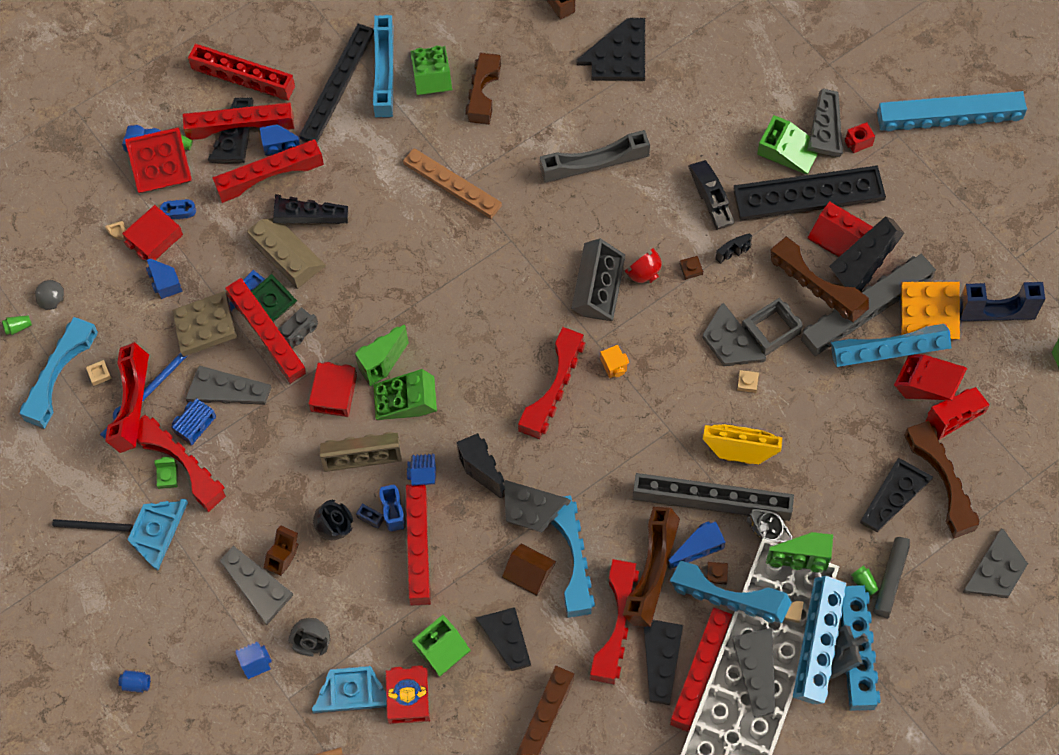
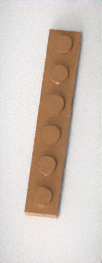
[403,148,502,219]

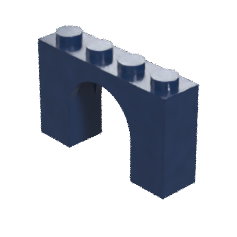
[960,282,1045,321]

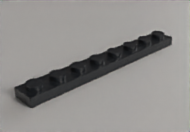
[299,23,374,143]

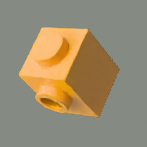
[600,345,629,378]

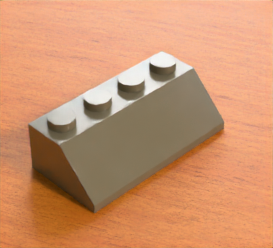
[247,218,326,289]
[320,432,402,472]

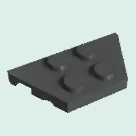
[702,303,766,366]
[504,480,571,533]
[963,528,1028,598]

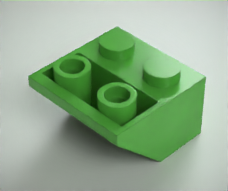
[412,615,471,677]

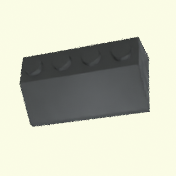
[571,238,625,321]

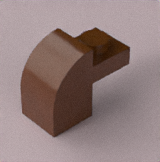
[263,525,299,576]

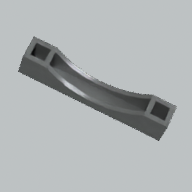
[540,130,650,183]

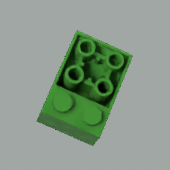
[411,46,452,95]
[757,115,818,175]
[355,325,409,386]
[374,369,437,420]
[766,532,833,573]

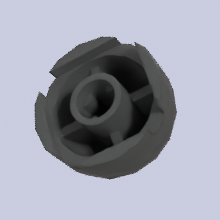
[288,618,330,656]

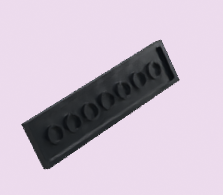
[733,165,886,221]

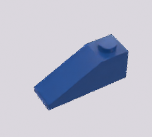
[668,521,726,570]

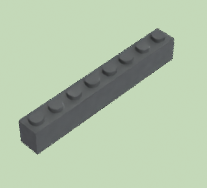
[801,253,936,356]
[632,473,794,521]

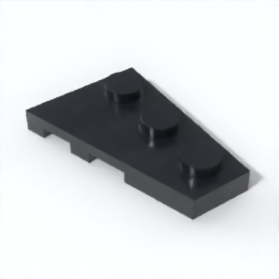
[476,607,531,671]

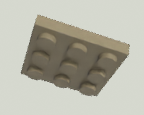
[172,291,237,357]

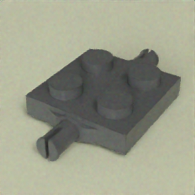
[817,625,868,680]

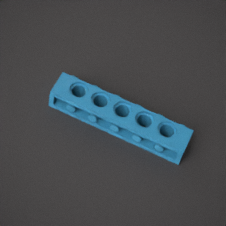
[792,576,846,704]
[840,585,880,711]

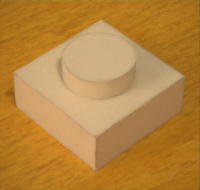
[86,360,112,386]
[737,370,759,393]

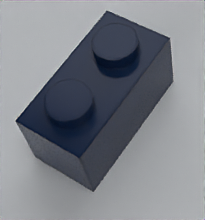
[356,504,384,529]

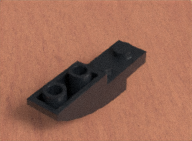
[688,160,735,230]

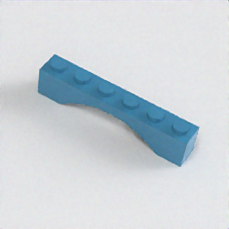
[373,15,394,118]
[19,317,98,429]
[831,324,951,367]
[551,495,595,618]
[670,560,792,624]

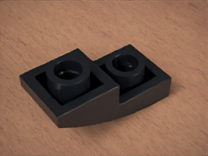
[715,233,752,264]

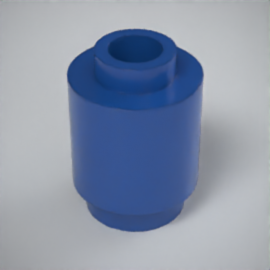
[119,670,151,693]

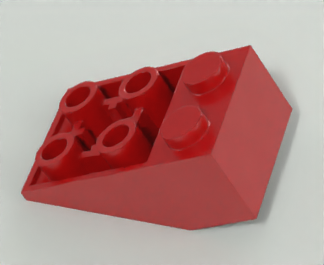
[894,354,967,400]

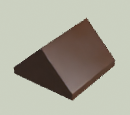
[502,543,556,596]

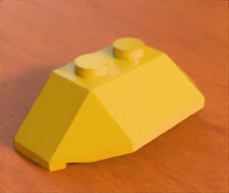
[703,424,782,465]

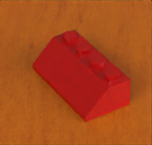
[807,201,873,257]

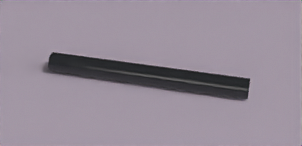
[52,519,132,532]

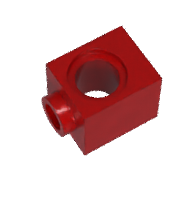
[845,122,875,153]

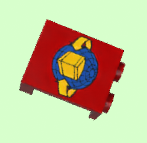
[386,665,430,724]

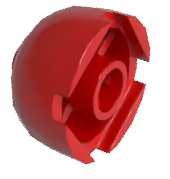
[624,248,662,283]

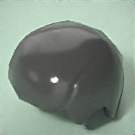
[35,280,64,310]

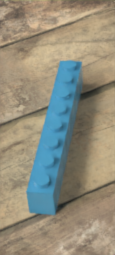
[877,91,1027,131]

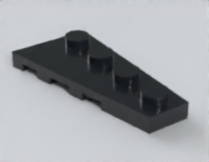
[208,98,254,163]
[273,194,348,224]
[860,457,933,533]
[644,620,683,705]

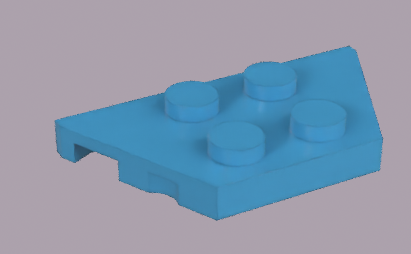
[127,499,188,571]
[312,666,387,713]

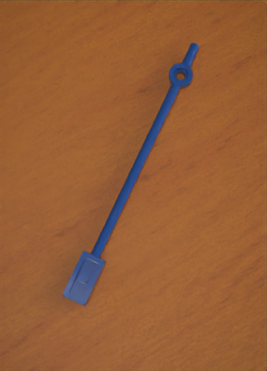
[100,270,265,439]

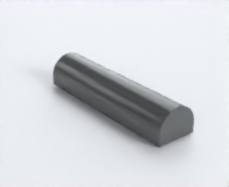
[873,537,910,619]

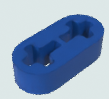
[160,199,196,220]

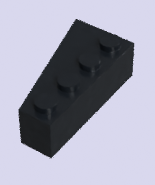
[829,216,904,292]

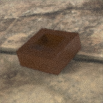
[680,256,703,280]
[707,562,728,585]

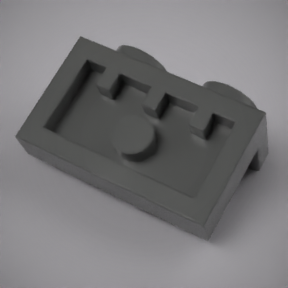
[278,307,318,348]

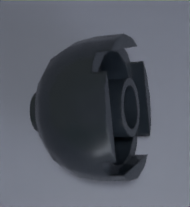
[313,499,353,541]

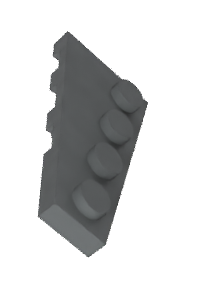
[807,88,843,157]
[186,366,272,405]

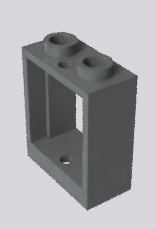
[742,297,802,356]

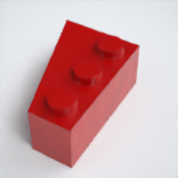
[926,387,990,440]

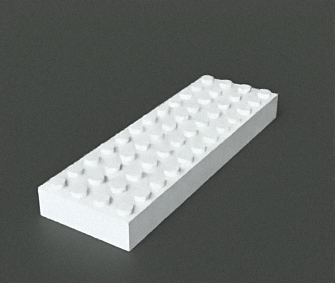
[681,538,839,755]

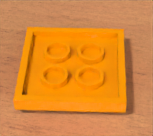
[901,282,960,339]

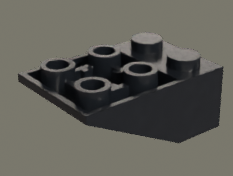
[456,433,505,498]

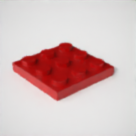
[125,127,192,193]

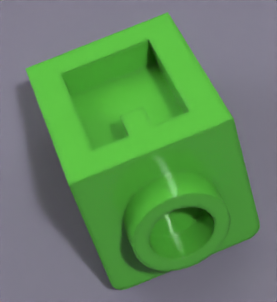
[155,457,178,489]

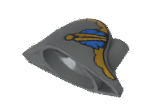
[746,509,793,542]

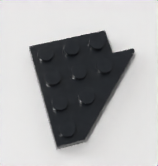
[577,18,645,81]

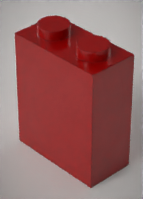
[122,205,183,261]
[309,362,357,417]

